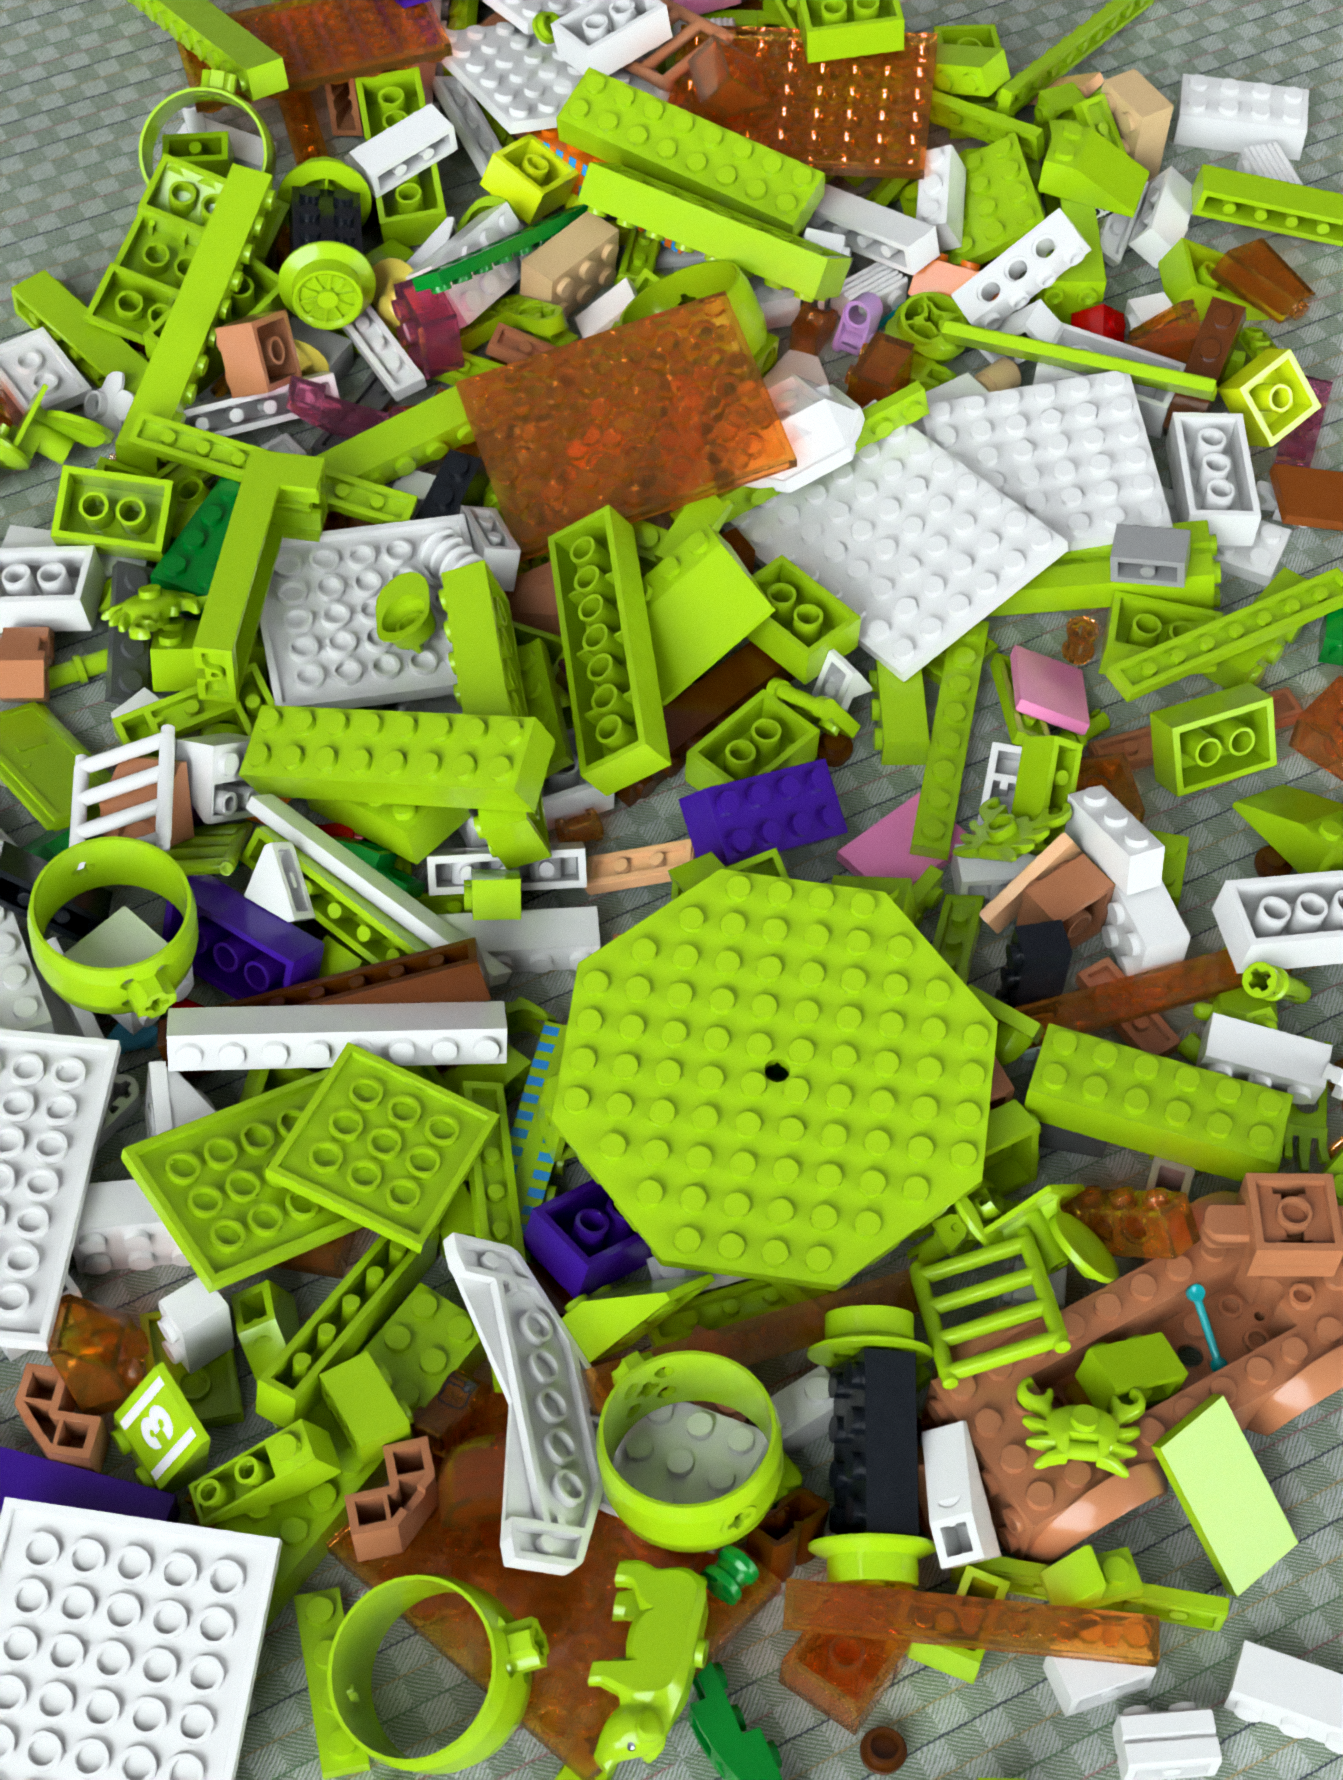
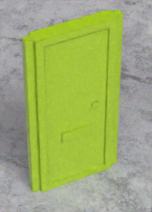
[0,702,112,832]

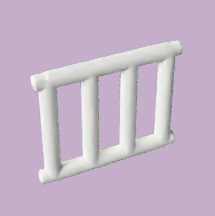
[69,724,176,870]

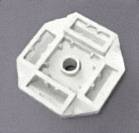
[709,374,865,493]

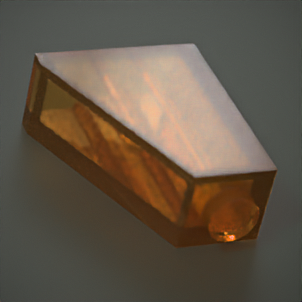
[1209,237,1316,324]

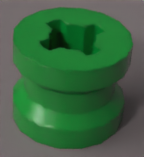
[700,1545,759,1605]

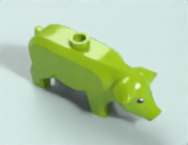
[588,1560,709,1774]

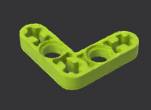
[442,294,567,353]

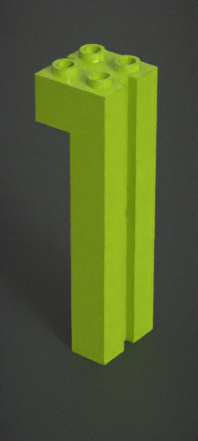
[1027,120,1107,325]
[193,449,328,703]
[986,520,1221,617]

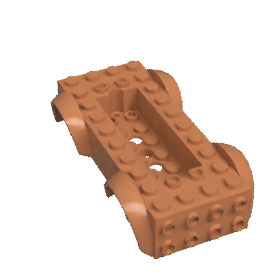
[921,1191,1343,1565]

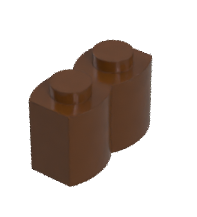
[745,1487,830,1588]

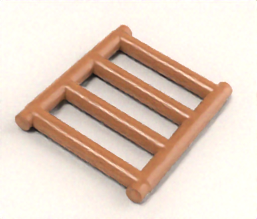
[622,0,734,92]

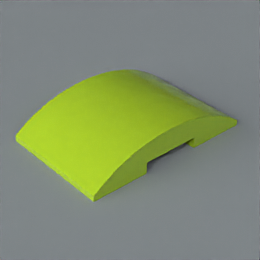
[83,153,290,346]

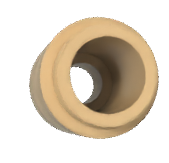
[974,357,1021,392]

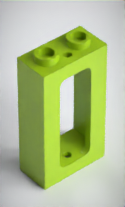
[907,1099,1041,1242]

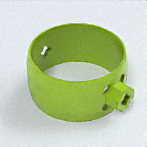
[138,69,276,187]
[619,260,768,388]
[27,836,199,1019]
[596,1350,784,1553]
[327,1573,550,1775]

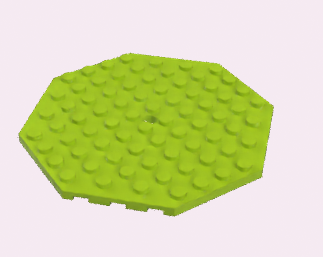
[551,869,998,1291]

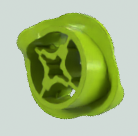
[884,292,972,365]

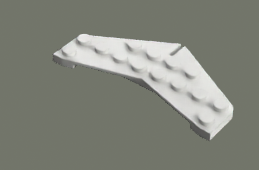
[443,1232,609,1576]

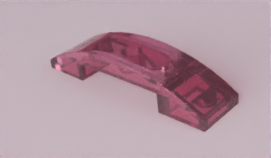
[286,375,407,439]
[1274,375,1333,468]

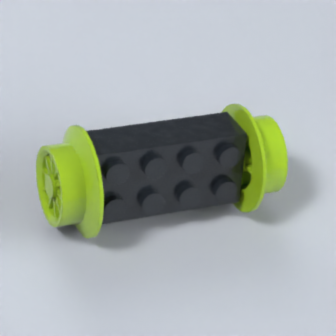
[277,156,376,330]
[807,1305,936,1595]

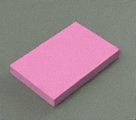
[1010,645,1090,735]
[836,792,968,885]

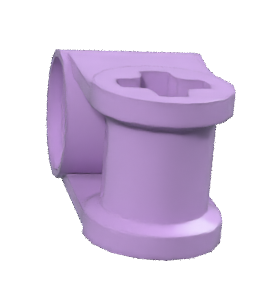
[832,292,883,361]

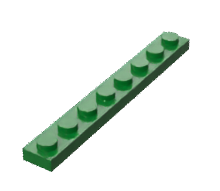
[411,204,588,294]

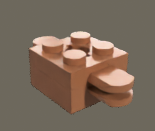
[1199,1173,1343,1277]

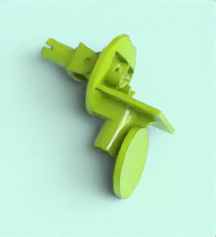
[0,384,115,470]
[906,1176,1119,1284]

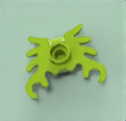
[101,584,208,640]
[952,797,1073,863]
[1016,1377,1146,1478]

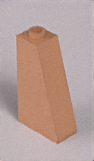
[323,32,395,136]

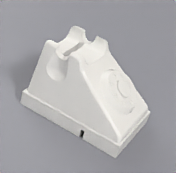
[144,1061,216,1139]

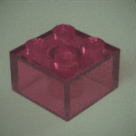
[391,279,465,380]

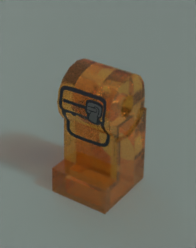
[410,1369,491,1460]

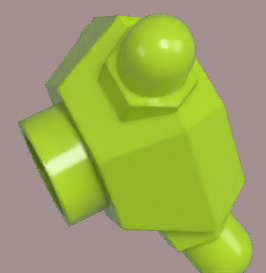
[1192,987,1279,1030]

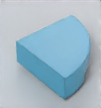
[106,1023,158,1054]

